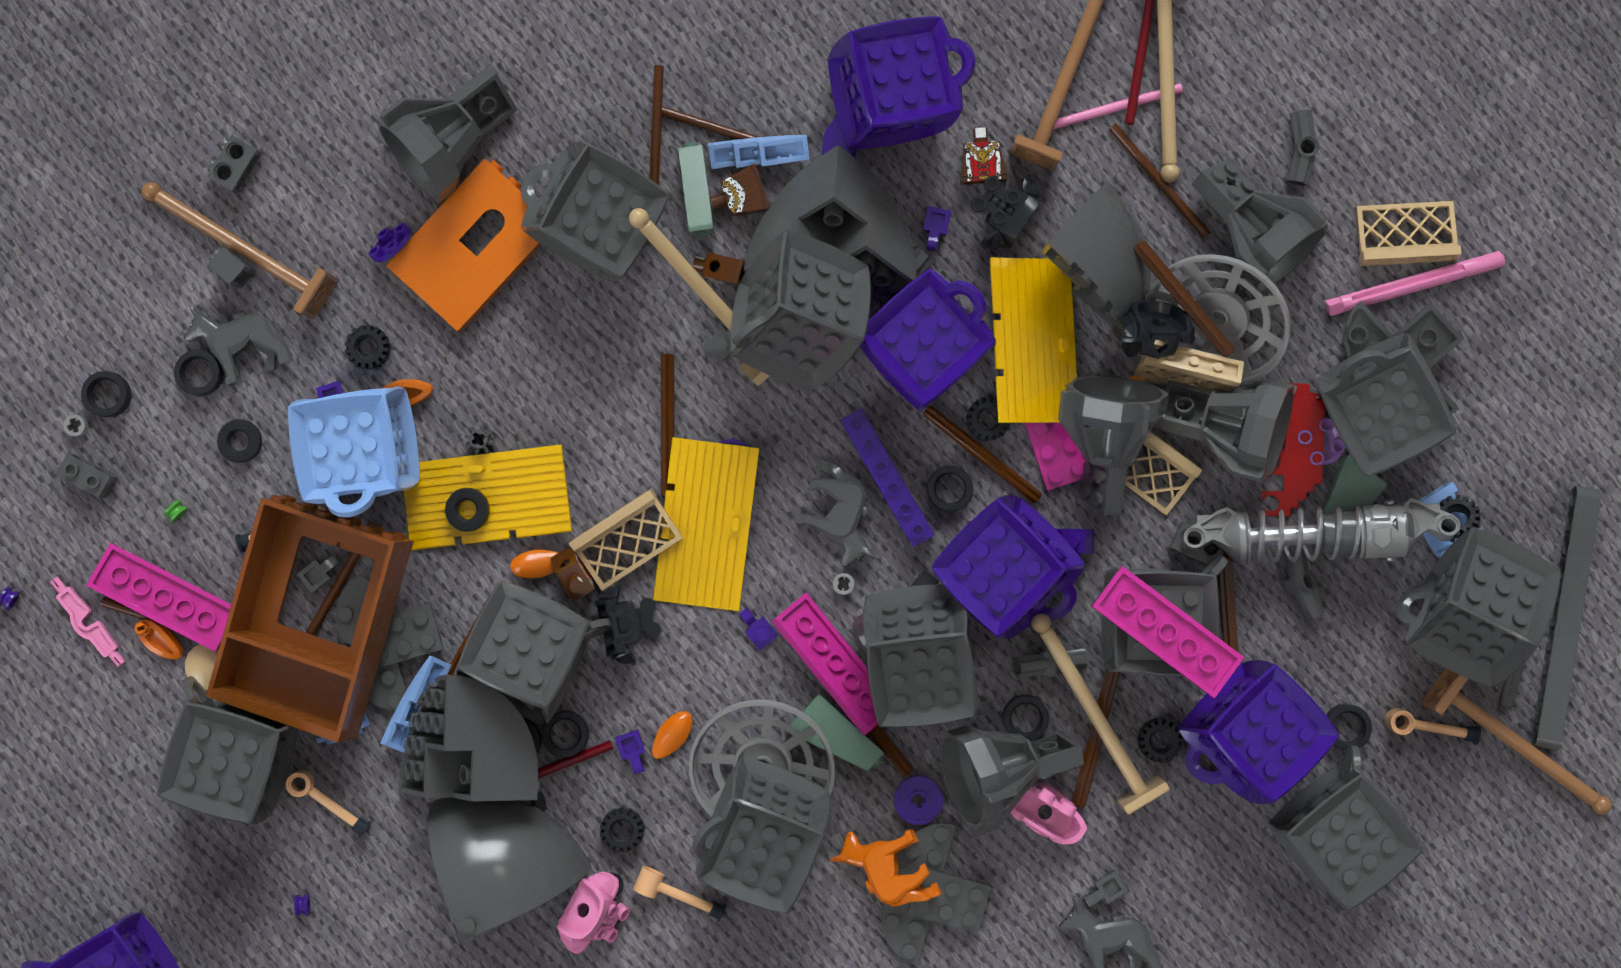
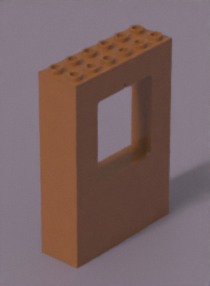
[206,495,414,743]

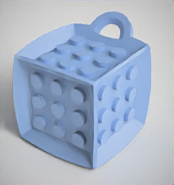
[288,386,419,517]

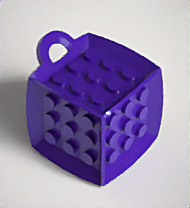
[828,16,976,150]
[860,269,996,412]
[931,495,1085,639]
[1179,660,1339,804]
[21,912,179,968]

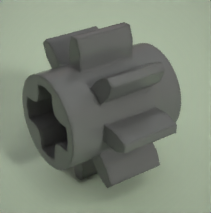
[464,424,496,455]

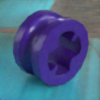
[0,586,20,611]
[294,894,311,917]

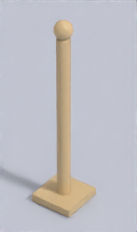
[1157,0,1180,183]
[629,208,770,386]
[1031,613,1170,814]

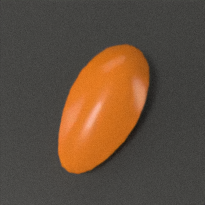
[383,379,434,406]
[510,550,565,578]
[134,619,185,659]
[652,711,693,759]

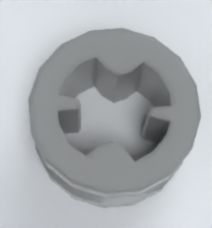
[63,415,88,437]
[833,573,854,595]

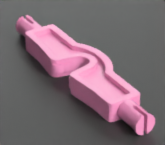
[49,576,126,668]

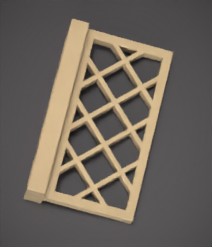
[1356,201,1461,266]
[1134,340,1244,391]
[1125,430,1202,515]
[569,488,683,590]

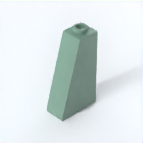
[678,142,715,237]
[1312,454,1387,552]
[790,692,884,771]

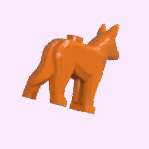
[830,829,942,907]

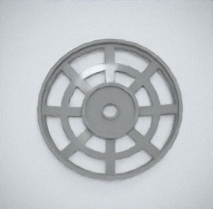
[1146,254,1291,386]
[689,700,835,817]

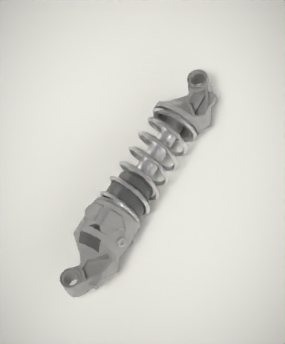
[1181,498,1460,565]

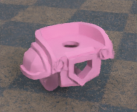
[1011,782,1087,845]
[557,872,630,954]

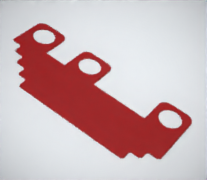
[1261,383,1325,517]

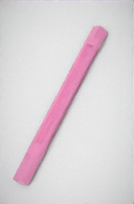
[1325,251,1505,316]

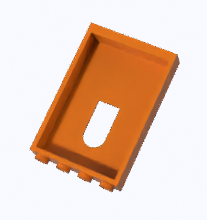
[386,158,542,333]

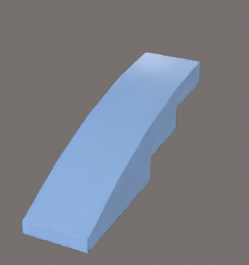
[707,135,809,169]
[380,656,451,753]

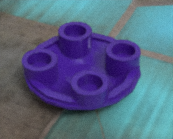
[368,223,411,262]

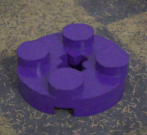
[894,775,943,825]

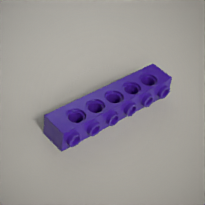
[840,408,934,547]

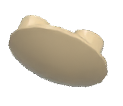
[185,644,219,690]

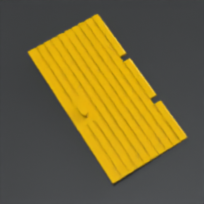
[990,257,1077,423]
[653,437,759,611]
[404,444,572,551]

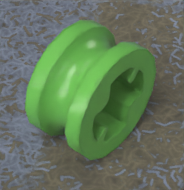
[163,500,188,523]

